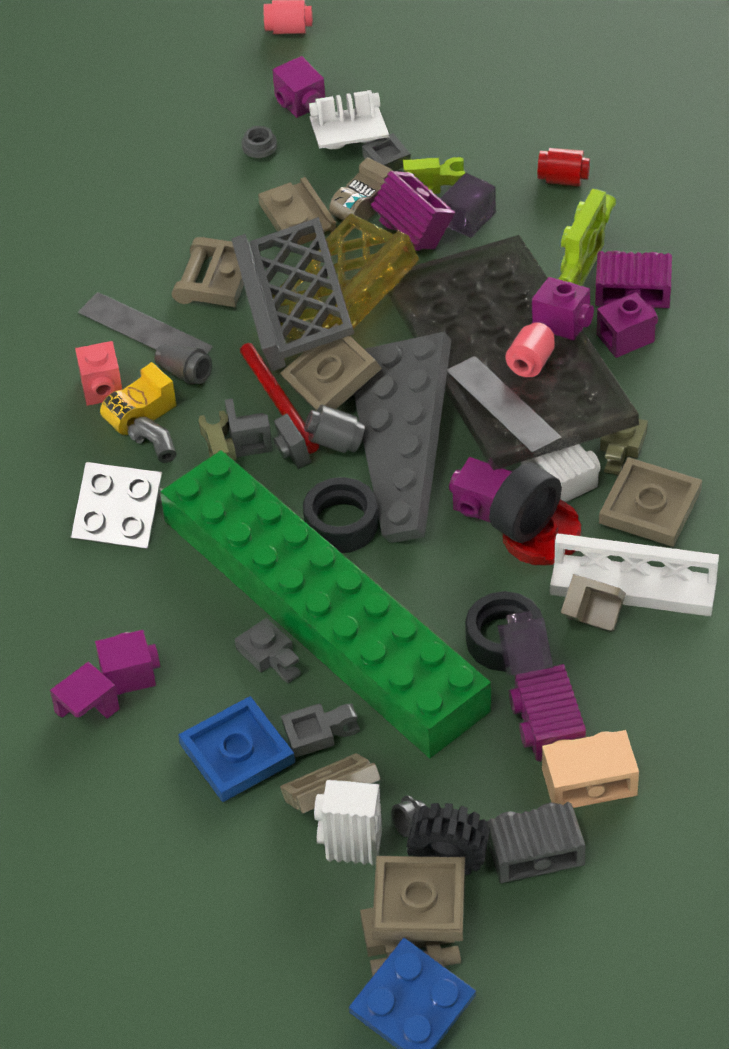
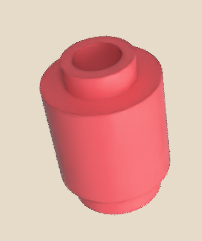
[264,0,312,34]
[506,323,555,377]

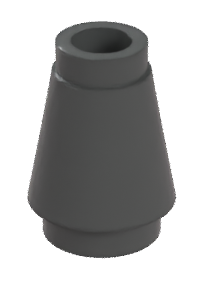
[155,344,212,385]

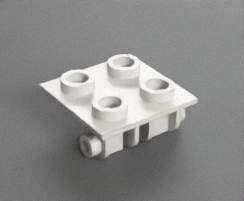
[309,90,389,149]

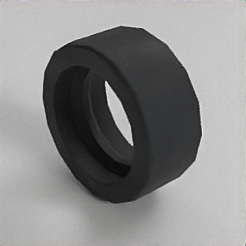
[489,462,562,543]
[303,477,379,553]
[465,591,544,672]

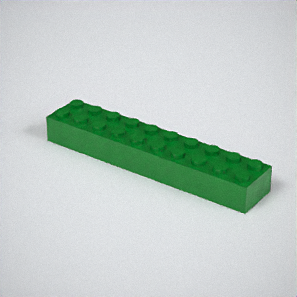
[160,450,491,759]

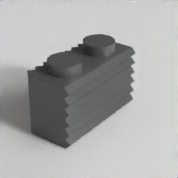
[487,802,586,883]

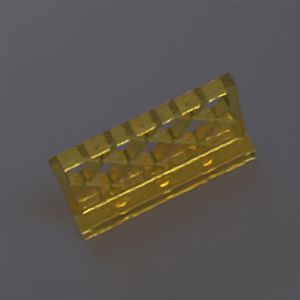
[273,213,419,341]

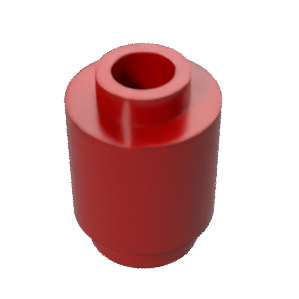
[537,148,590,186]

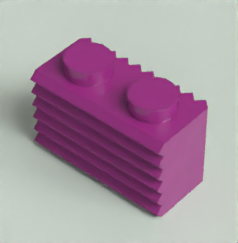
[371,171,455,251]
[595,250,672,308]
[509,664,586,762]

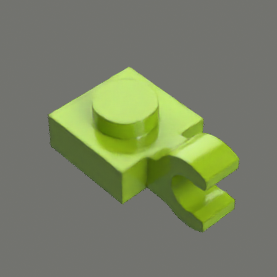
[403,157,466,194]

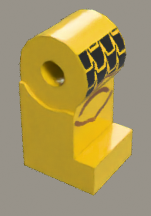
[100,362,177,436]

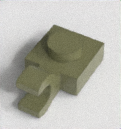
[199,411,237,461]
[600,413,648,475]

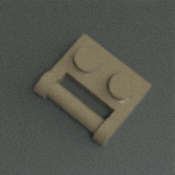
[172,237,244,307]

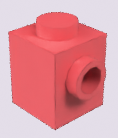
[75,341,122,406]

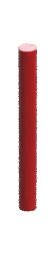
[240,343,319,454]

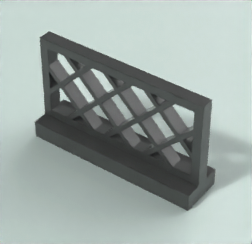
[231,217,355,371]

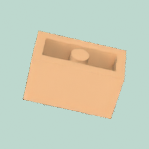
[542,730,639,808]

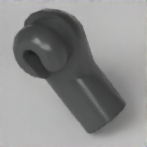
[128,417,176,463]

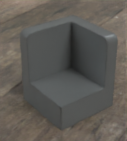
[225,399,272,457]

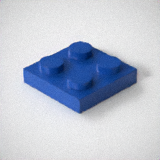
[178,696,295,802]
[349,938,476,1049]

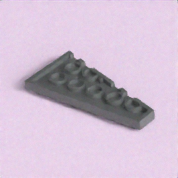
[354,332,452,543]

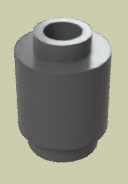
[304,405,365,453]

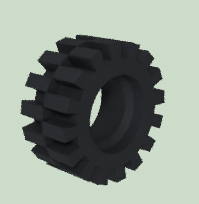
[406,803,490,875]

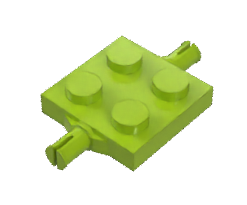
[558,188,616,286]

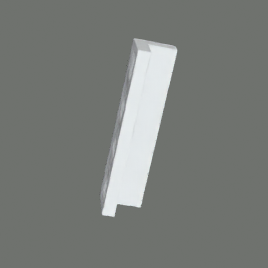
[550,533,719,617]

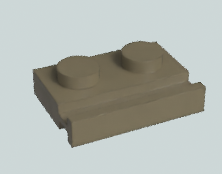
[258,177,336,245]
[280,753,380,813]

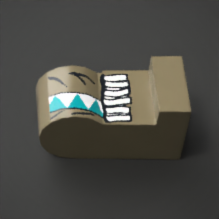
[329,157,393,227]

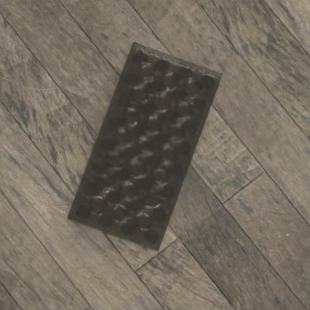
[382,235,639,471]

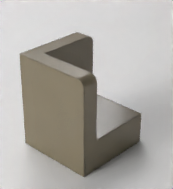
[561,574,626,631]

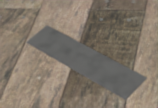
[78,292,213,354]
[447,356,561,452]

